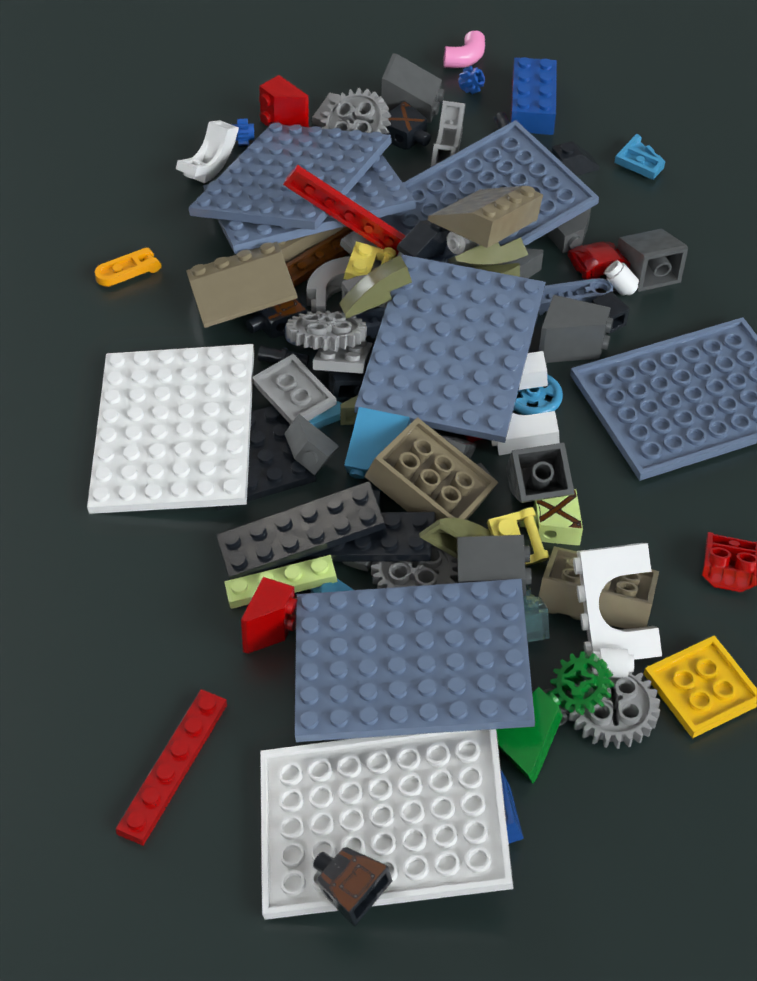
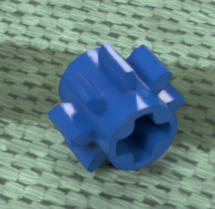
[458,66,485,94]
[232,118,255,146]

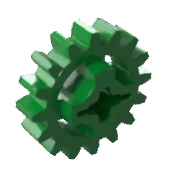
[550,651,614,715]

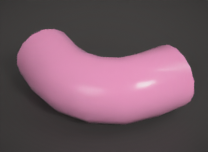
[443,31,485,68]

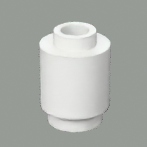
[447,232,478,255]
[604,260,639,296]
[592,648,634,678]

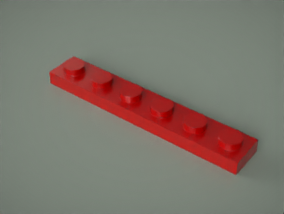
[283,164,406,257]
[116,689,227,846]

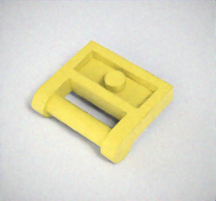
[343,241,397,280]
[487,507,550,566]

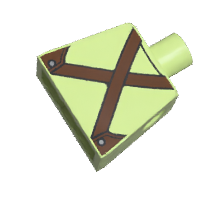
[519,489,583,545]

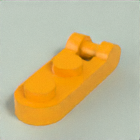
[95,248,161,286]

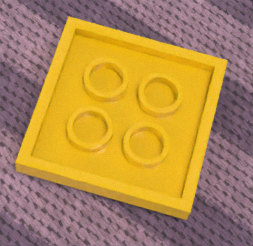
[644,635,757,739]

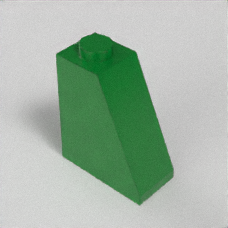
[496,687,563,784]

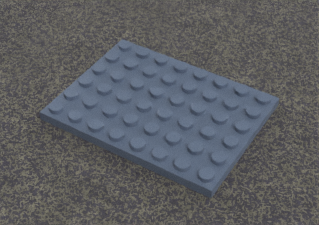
[380,120,599,268]
[188,123,391,230]
[203,154,416,254]
[355,255,546,443]
[570,317,757,481]
[295,579,535,742]

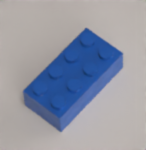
[510,57,557,135]

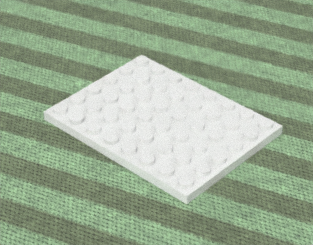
[87,344,254,514]
[261,729,513,920]

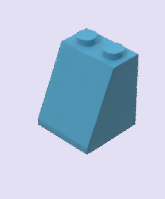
[344,407,411,479]

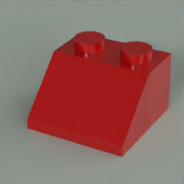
[259,75,309,127]
[241,577,298,654]

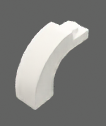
[176,120,239,183]

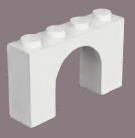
[491,351,559,455]
[573,543,662,660]

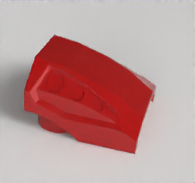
[568,242,631,280]
[702,532,757,592]

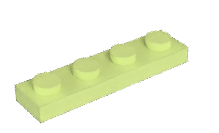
[224,555,337,609]

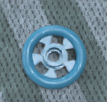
[514,374,563,415]

